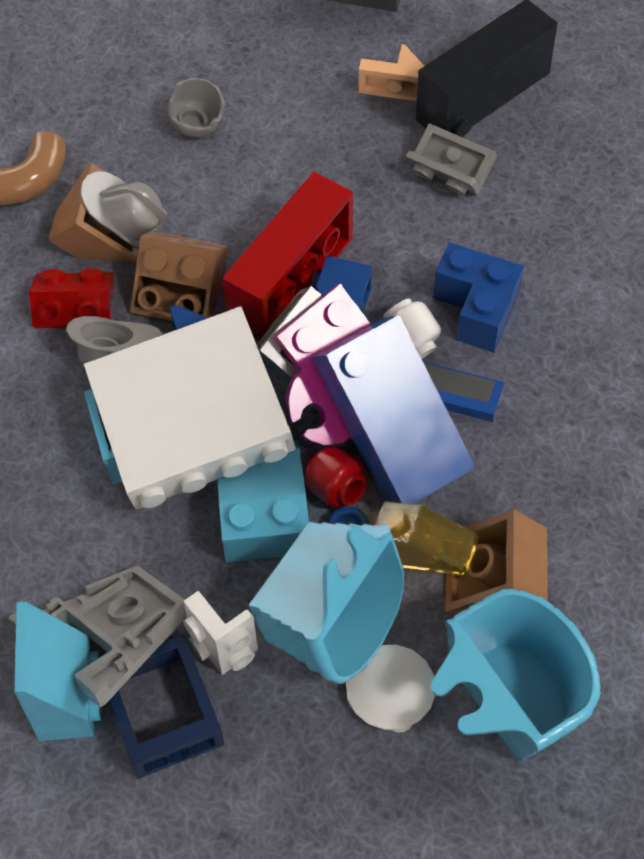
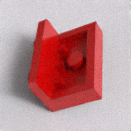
[28,268,115,328]

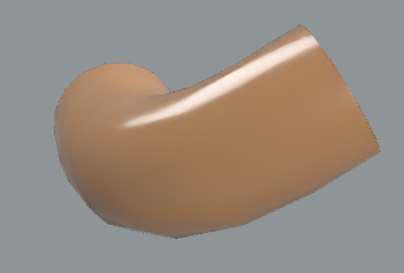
[0,131,67,206]

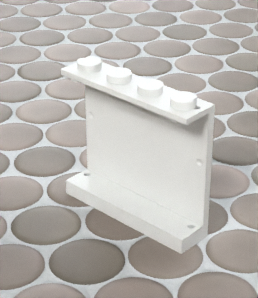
[84,306,296,510]

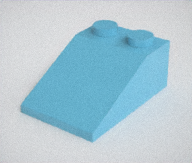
[218,440,309,563]
[14,601,102,741]

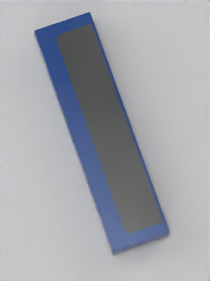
[423,362,504,422]

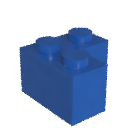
[433,242,524,353]

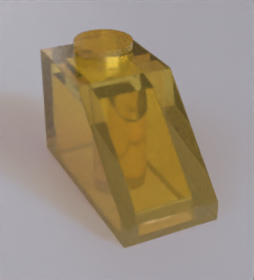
[374,502,479,575]

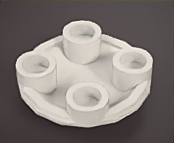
[346,644,435,733]

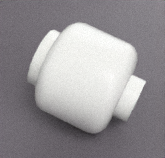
[383,298,441,359]

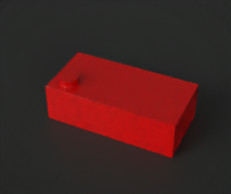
[222,171,353,341]

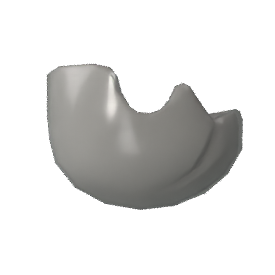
[167,78,225,138]

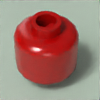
[304,446,367,509]

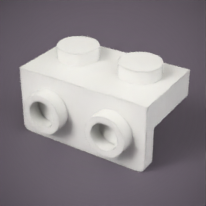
[183,591,258,675]

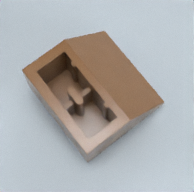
[130,231,228,322]

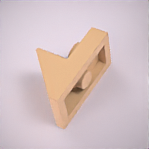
[359,44,424,101]

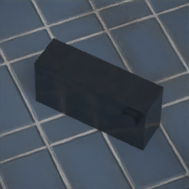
[416,0,558,137]

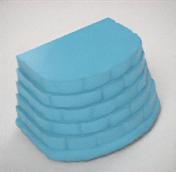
[249,521,405,684]
[430,589,601,763]

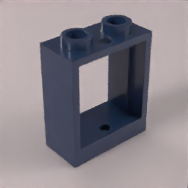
[110,634,225,779]

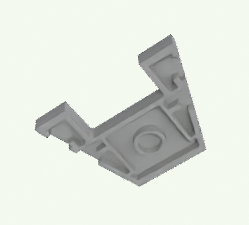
[8,565,187,708]

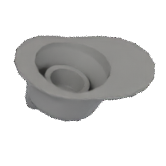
[80,171,167,247]
[66,316,163,365]

